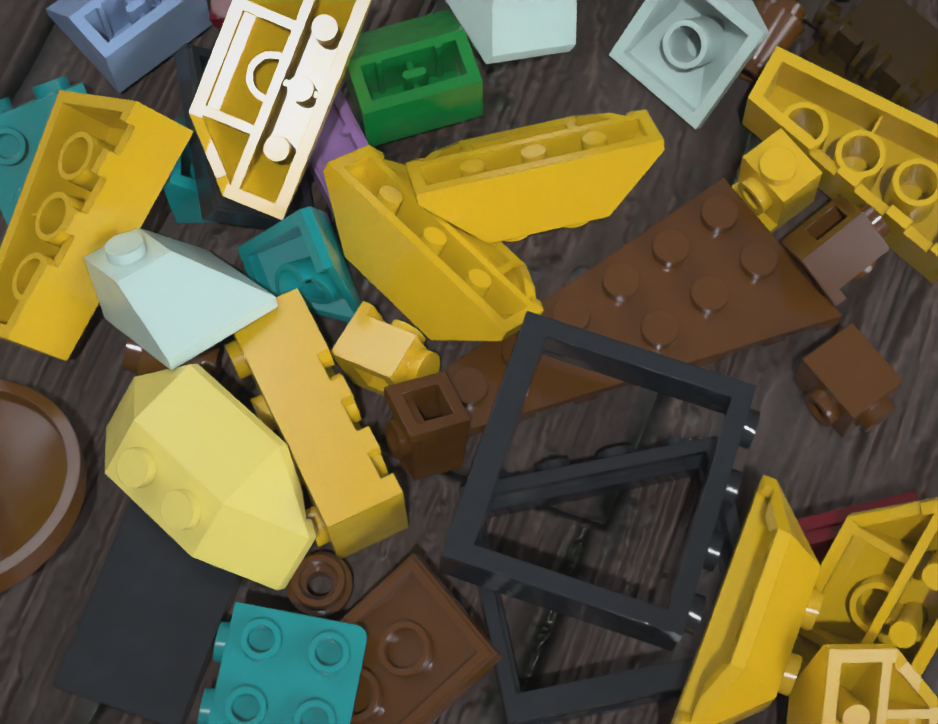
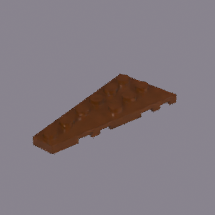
[441,178,842,437]

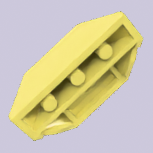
[104,364,317,590]

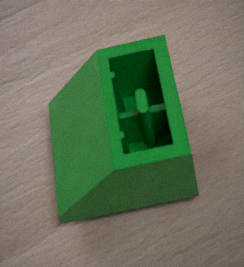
[344,9,483,147]

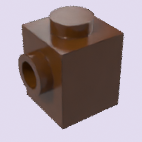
[793,323,903,438]

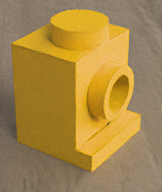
[732,128,822,233]
[330,301,440,396]

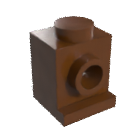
[781,194,891,306]
[383,371,471,481]

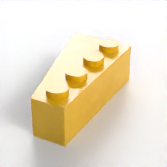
[742,46,938,285]
[0,90,193,361]
[224,288,409,559]

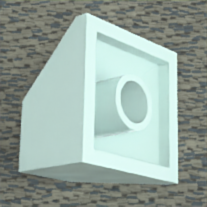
[609,0,769,129]
[83,228,278,370]

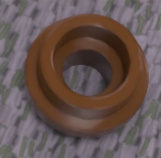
[287,552,353,618]

